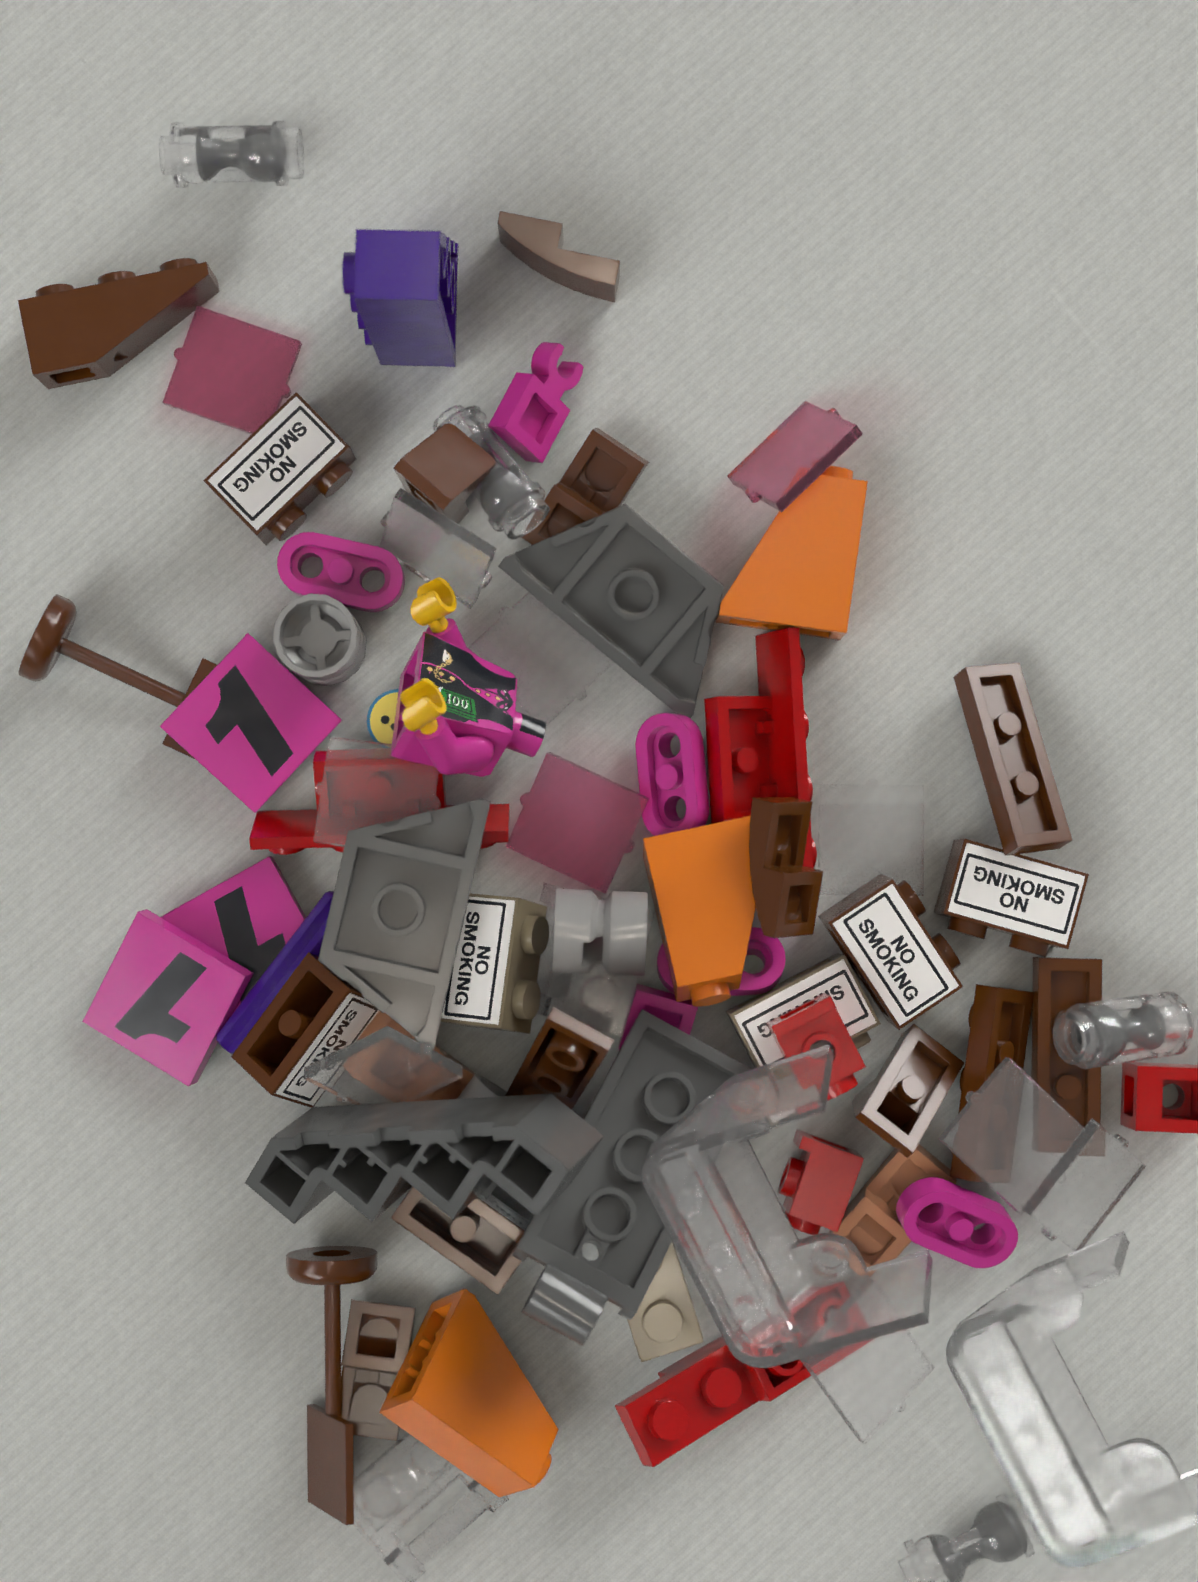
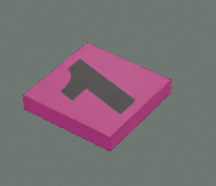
[160,633,342,813]
[161,856,306,1013]
[82,909,253,1087]

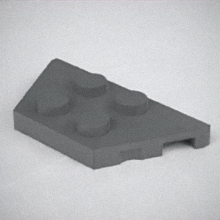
[498,503,724,718]
[318,799,491,1049]

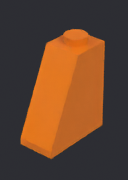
[716,466,868,640]
[643,816,756,1007]
[379,1288,559,1498]

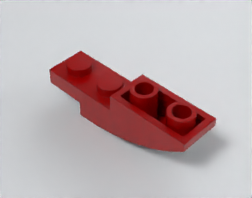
[615,1280,871,1467]

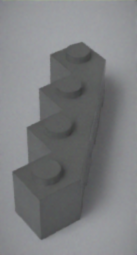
[245,1094,604,1224]

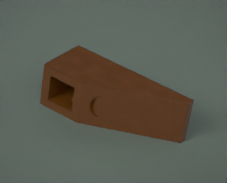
[18,258,220,389]
[505,1007,614,1110]

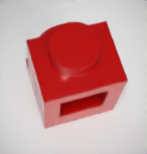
[766,993,866,1102]
[1120,1061,1198,1134]
[778,1129,864,1236]

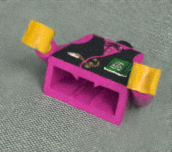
[390,577,546,777]

